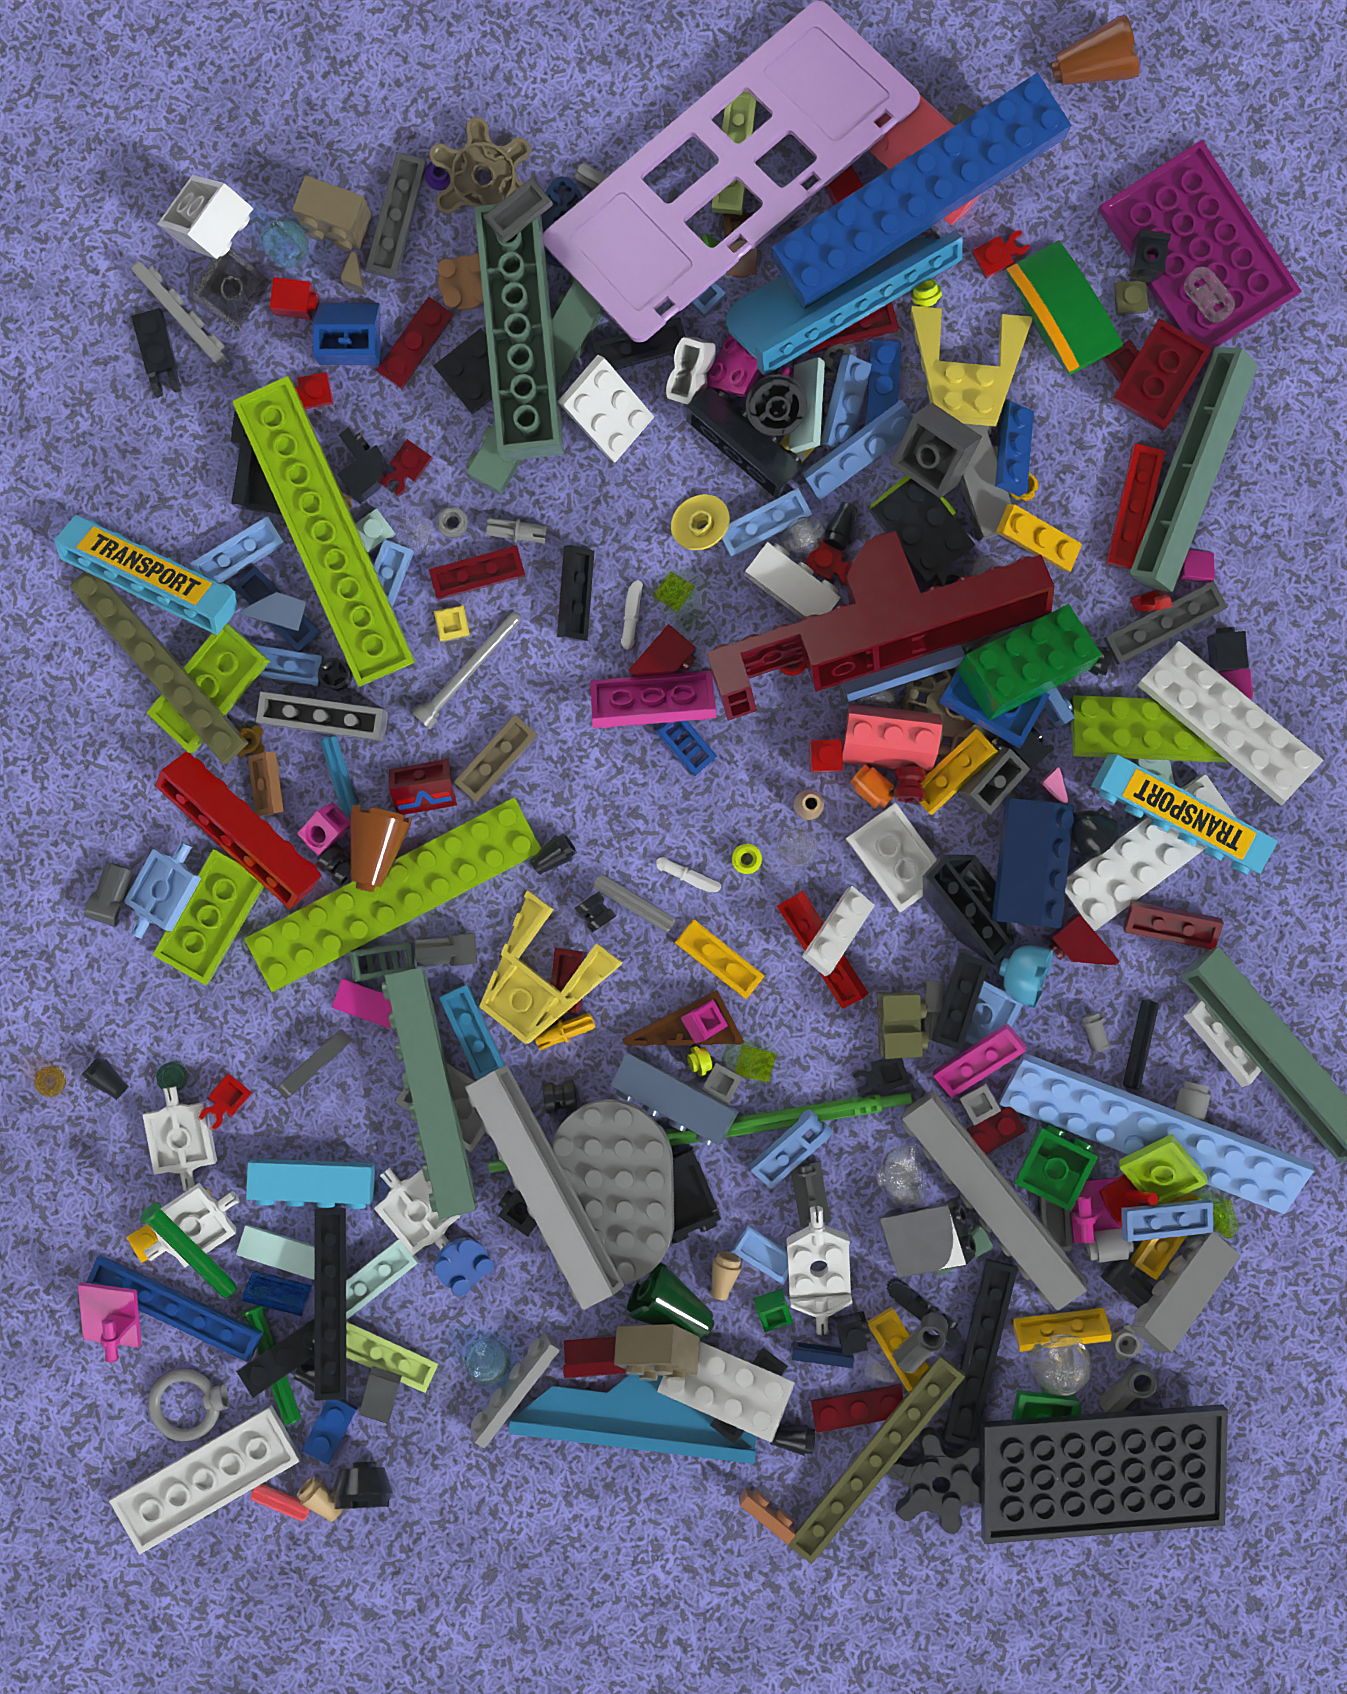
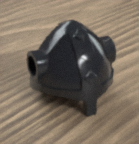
[1070,806,1120,859]

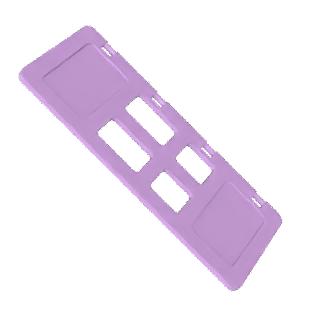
[543,1,920,342]

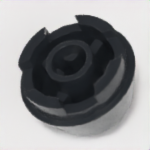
[746,374,807,436]
[331,1462,393,1509]

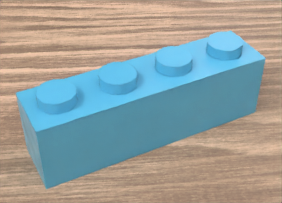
[246,1158,376,1209]

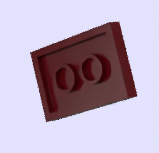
[1111,318,1212,431]

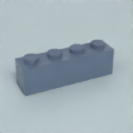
[610,1052,739,1147]

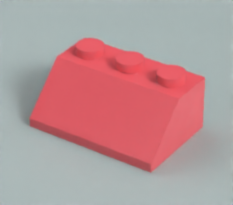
[842,703,943,774]

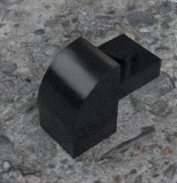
[337,428,387,504]

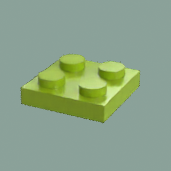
[1119,1134,1208,1204]

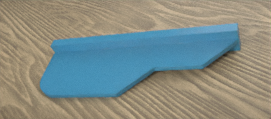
[726,230,963,376]
[508,1375,756,1464]

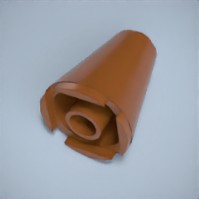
[1051,15,1139,85]
[350,805,412,892]

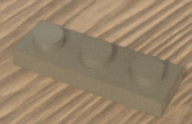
[454,714,538,803]

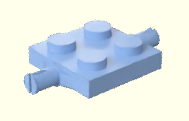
[124,841,201,939]

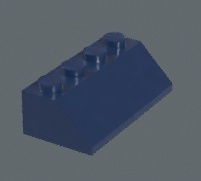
[992,798,1074,928]

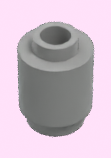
[1174,1081,1211,1121]
[1086,1228,1134,1263]

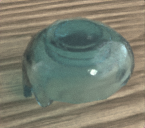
[261,218,309,269]
[464,1338,512,1386]

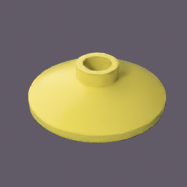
[671,494,730,550]

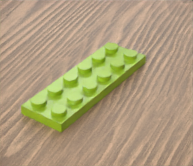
[1070,695,1230,763]

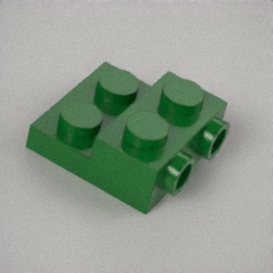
[1013,1124,1098,1212]
[1012,1388,1082,1419]

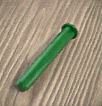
[139,1202,236,1298]
[241,1303,301,1425]

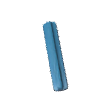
[320,736,358,819]

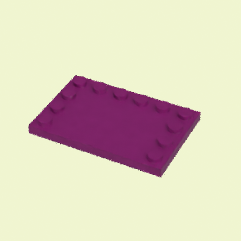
[1098,140,1302,351]

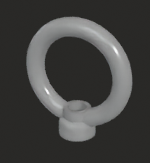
[148,1369,229,1442]

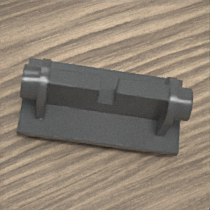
[791,1161,831,1227]

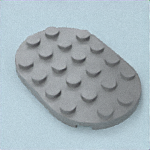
[551,1099,674,1284]

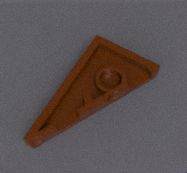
[622,990,744,1046]

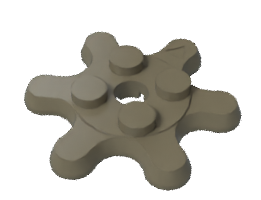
[429,117,531,214]

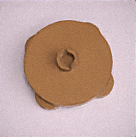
[437,253,483,310]

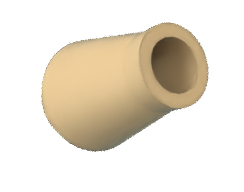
[794,790,824,820]
[710,1251,742,1300]
[297,1476,343,1523]

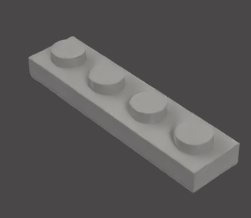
[130,260,227,366]
[470,1331,560,1449]

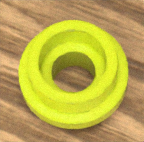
[911,279,942,307]
[732,844,762,874]
[687,1046,712,1077]

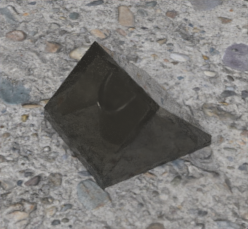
[189,248,271,332]

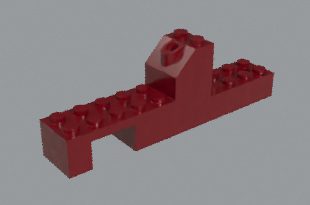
[706,531,1055,721]

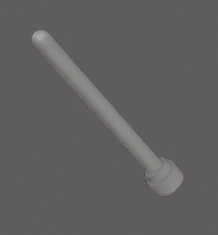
[412,612,521,729]

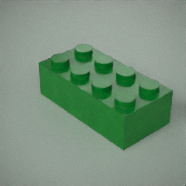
[957,604,1102,721]

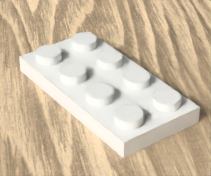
[657,1341,795,1442]

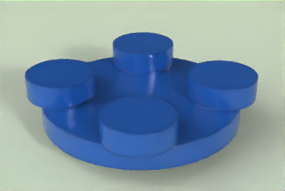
[433,1237,494,1296]

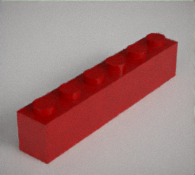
[155,751,322,910]

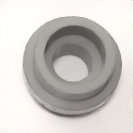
[437,507,468,538]

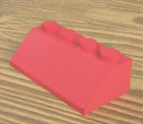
[869,95,981,226]

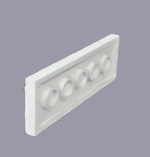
[1138,641,1324,806]
[1065,774,1236,931]
[109,1405,302,1555]

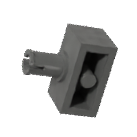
[957,746,1030,815]

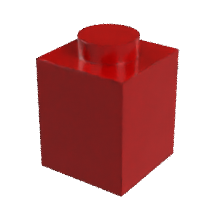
[270,277,319,320]
[809,739,843,773]

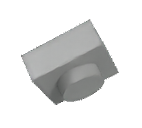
[701,1063,743,1104]
[958,1083,1001,1125]

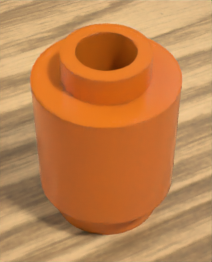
[849,764,895,808]

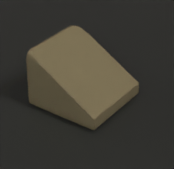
[340,251,366,296]

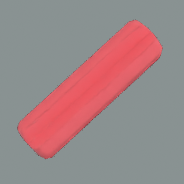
[251,1484,310,1521]

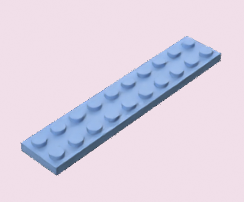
[999,1053,1314,1214]

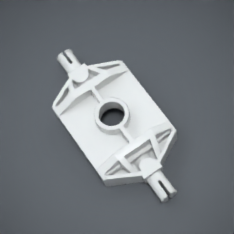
[787,1206,852,1335]

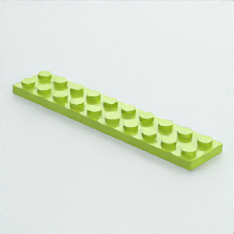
[232,376,416,687]
[244,797,542,993]

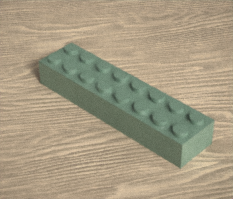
[474,204,564,462]

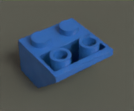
[313,303,381,365]

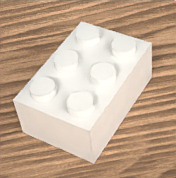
[157,175,253,259]

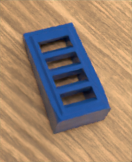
[652,721,717,776]

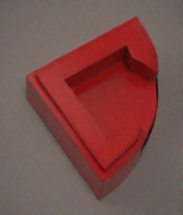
[1130,590,1172,611]

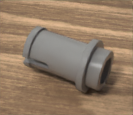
[1080,1012,1111,1053]

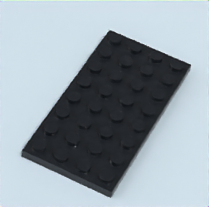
[981,1404,1228,1544]

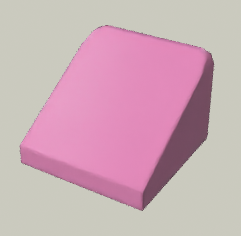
[1038,767,1068,804]

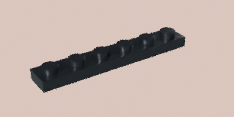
[314,1208,346,1401]
[942,1258,1018,1445]

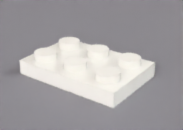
[557,355,654,463]
[845,803,937,913]

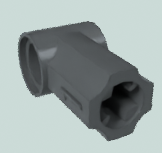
[84,862,134,927]
[415,933,478,967]
[892,1312,948,1374]
[1097,1362,1157,1413]

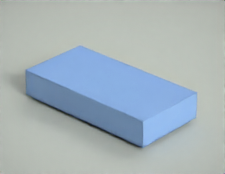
[731,1225,789,1284]

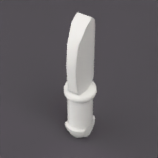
[621,580,643,650]
[656,857,721,892]

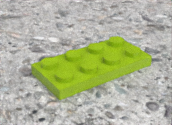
[146,622,271,754]
[152,849,264,985]

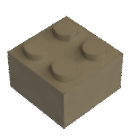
[292,175,373,252]
[614,1324,699,1381]

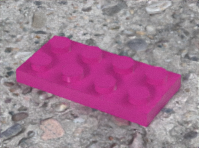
[590,671,716,728]

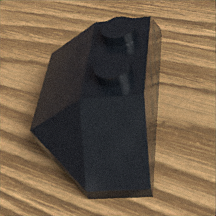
[922,854,1014,965]

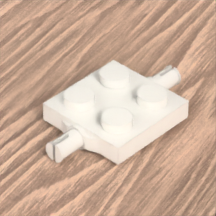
[142,1086,217,1191]
[374,1167,461,1256]
[144,1183,240,1267]

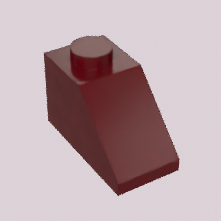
[628,623,697,677]
[1047,914,1120,966]

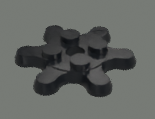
[887,1427,981,1534]

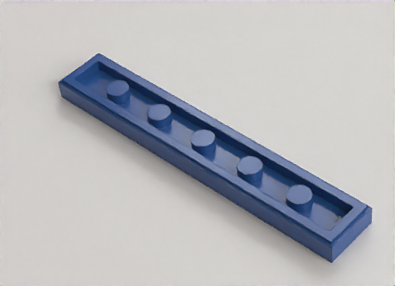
[86,1255,263,1363]

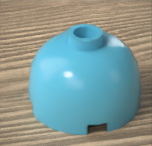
[999,945,1053,1008]

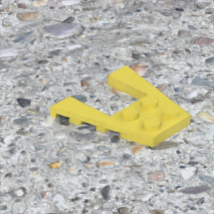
[910,306,1033,427]
[479,890,623,1044]

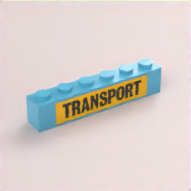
[54,515,237,635]
[1091,754,1278,875]

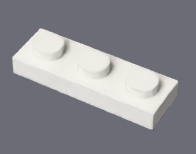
[802,886,875,976]
[1183,999,1261,1087]

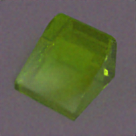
[653,571,695,614]
[734,1044,777,1083]
[1213,1199,1239,1239]

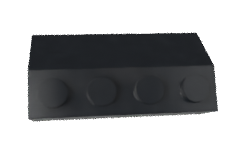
[686,387,803,499]

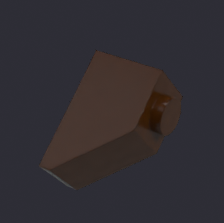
[724,212,757,278]

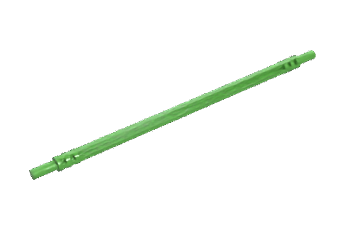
[488,1092,912,1174]

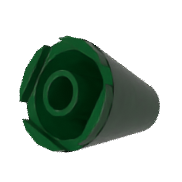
[627,1262,714,1338]

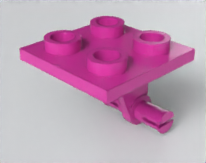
[707,333,794,398]
[1070,1177,1121,1244]
[78,1282,142,1363]

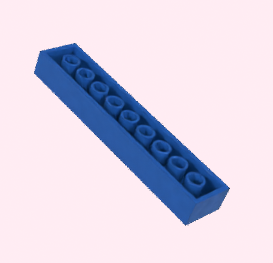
[771,72,1072,309]

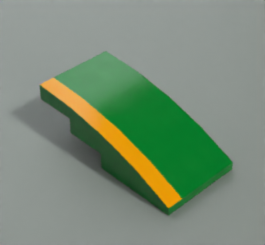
[1006,240,1123,376]

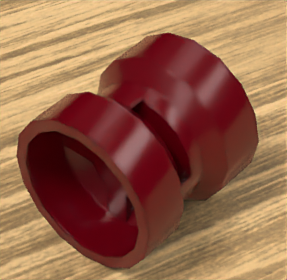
[895,766,926,803]

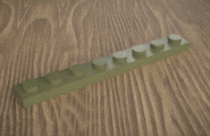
[70,571,248,764]
[788,1353,965,1564]

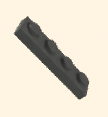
[366,152,427,280]
[1103,581,1228,665]

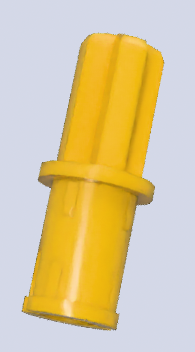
[535,1013,595,1051]

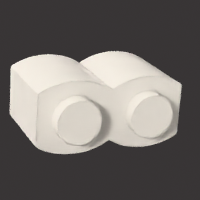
[666,337,715,405]

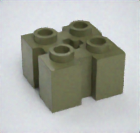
[876,991,928,1059]

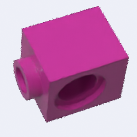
[297,802,350,856]

